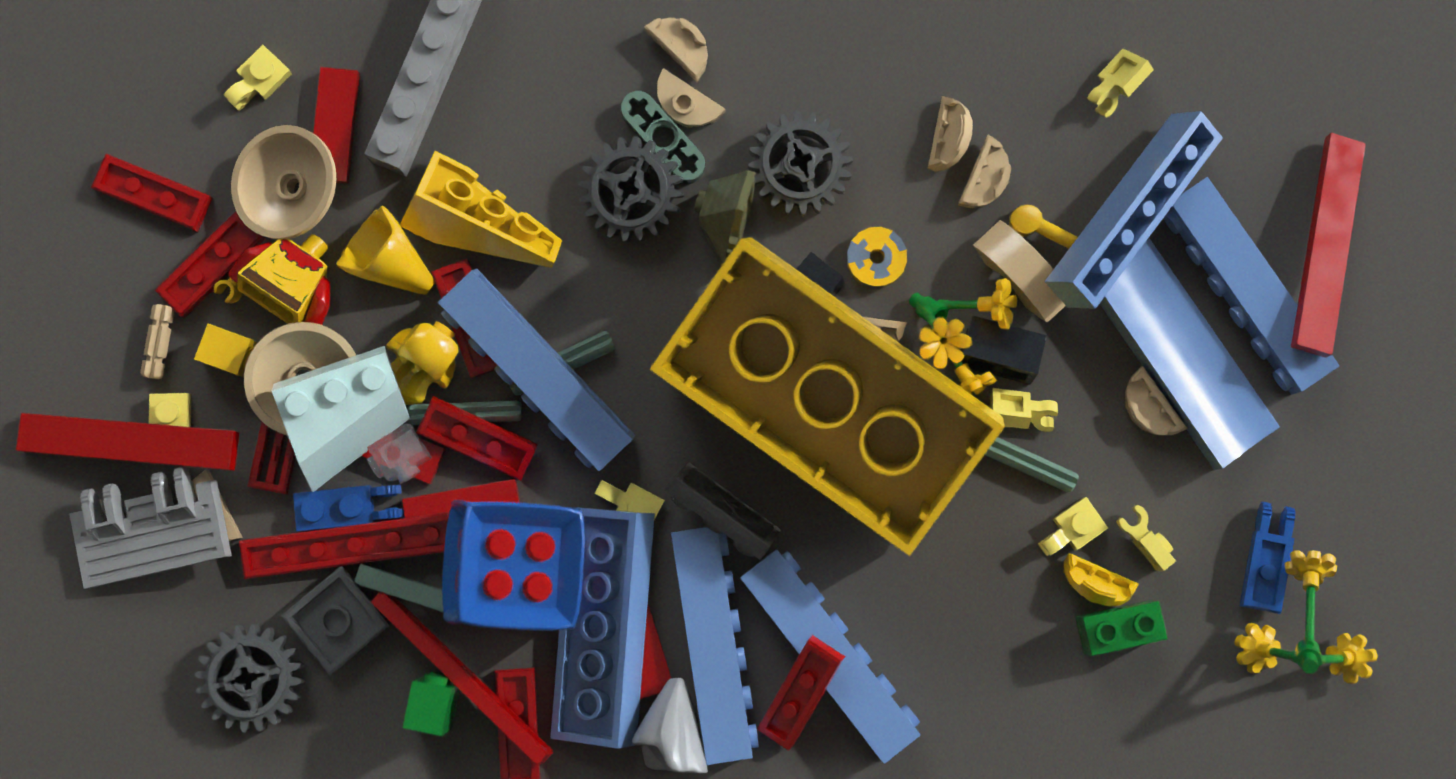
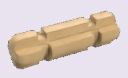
[140,304,175,379]

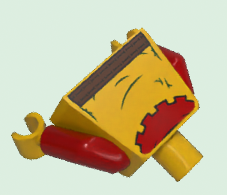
[214,234,331,325]

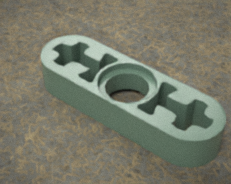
[621,91,705,184]
[354,563,444,612]

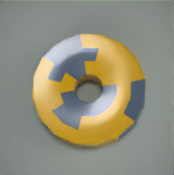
[846,227,907,288]

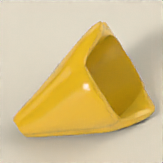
[336,206,435,295]

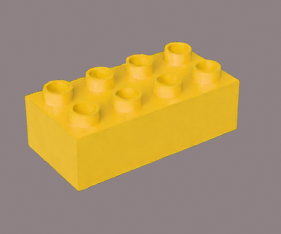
[650,237,1005,556]

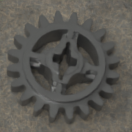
[748,110,853,217]
[579,136,685,242]
[194,624,305,732]

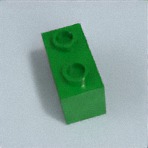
[1075,600,1168,656]
[403,671,460,736]

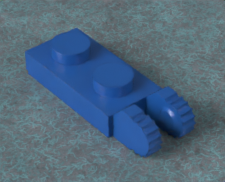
[293,485,404,532]
[1239,502,1296,614]

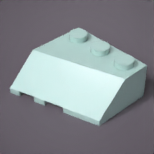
[272,346,410,492]

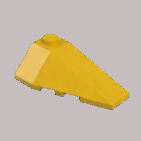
[400,151,562,268]

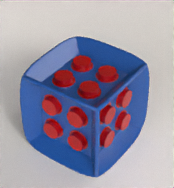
[442,500,585,630]

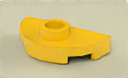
[1063,553,1139,606]

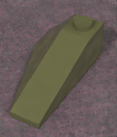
[694,171,755,266]

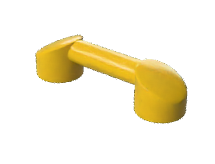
[1009,205,1078,249]

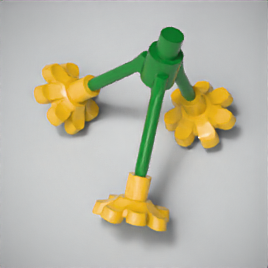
[909,278,1017,395]
[1234,550,1378,684]

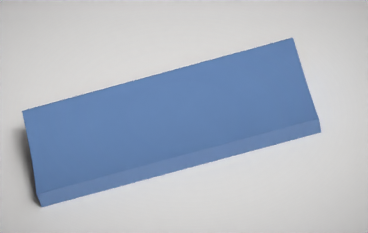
[1100,239,1280,470]
[550,507,655,749]

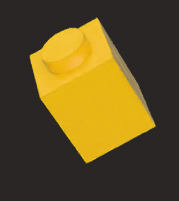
[194,324,258,378]

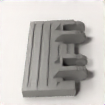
[69,466,232,589]

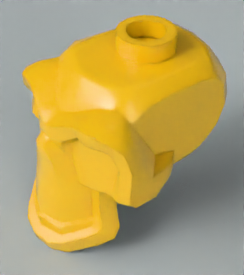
[385,321,459,405]

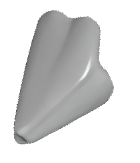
[632,678,708,774]

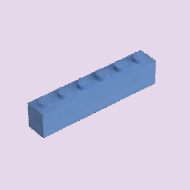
[1044,111,1223,309]
[1164,177,1340,395]
[438,269,635,471]
[671,526,759,765]
[740,549,921,764]

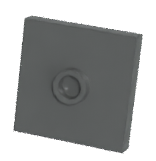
[281,566,391,675]

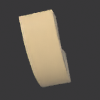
[973,220,1066,322]

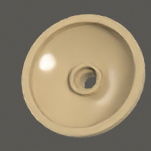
[231,125,336,239]
[244,322,356,436]

